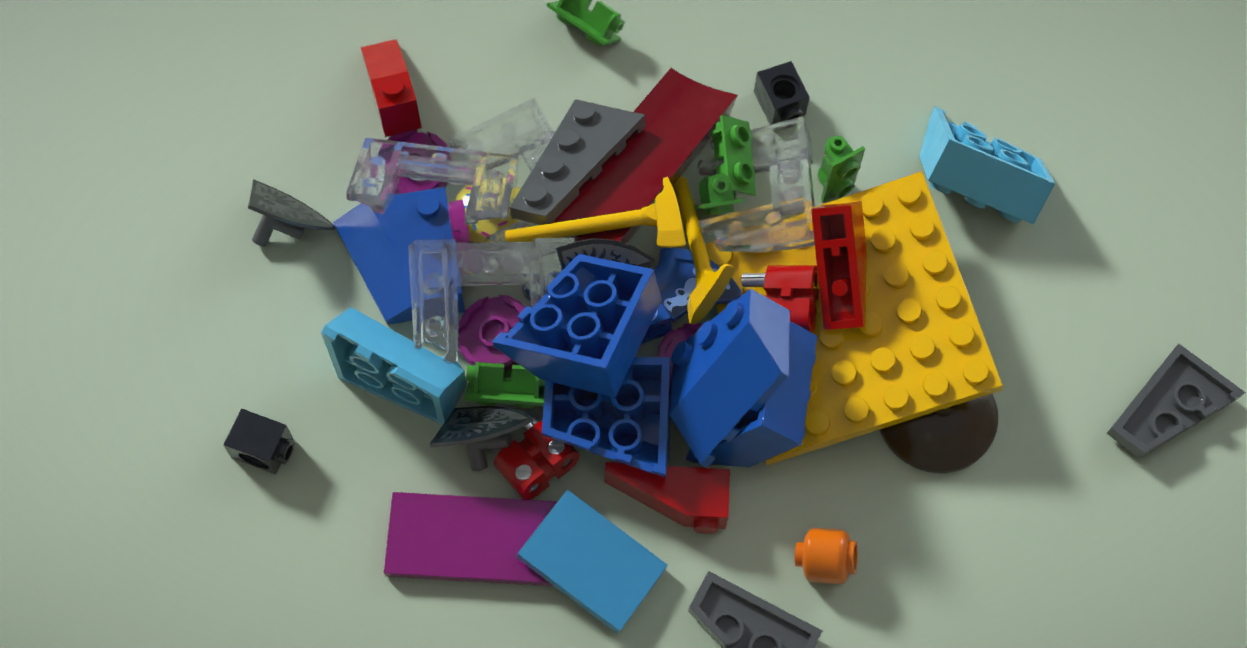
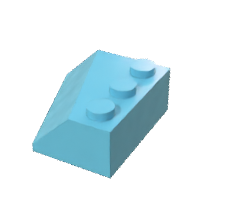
[919,106,1055,224]
[321,307,467,425]

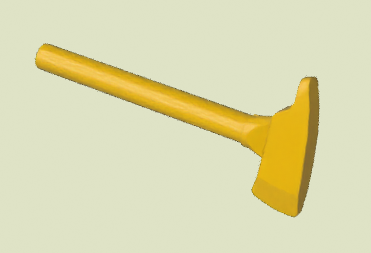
[505,177,686,248]
[674,177,735,325]

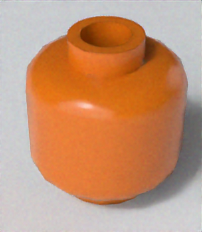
[795,528,858,584]

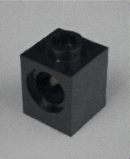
[754,61,810,128]
[223,408,294,475]

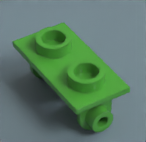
[546,0,625,46]
[711,115,756,198]
[817,136,865,202]
[695,174,744,215]
[464,362,545,409]

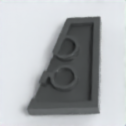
[1106,343,1246,459]
[688,571,822,648]

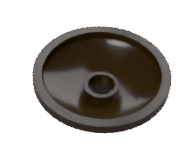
[880,394,998,473]

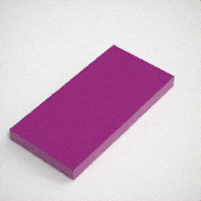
[384,492,558,586]

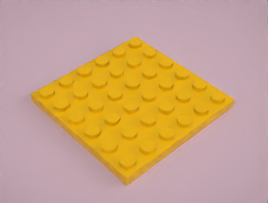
[705,171,1003,465]

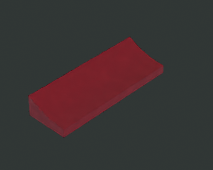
[552,68,738,244]

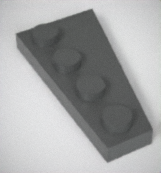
[510,99,646,225]

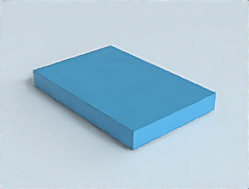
[516,489,668,634]

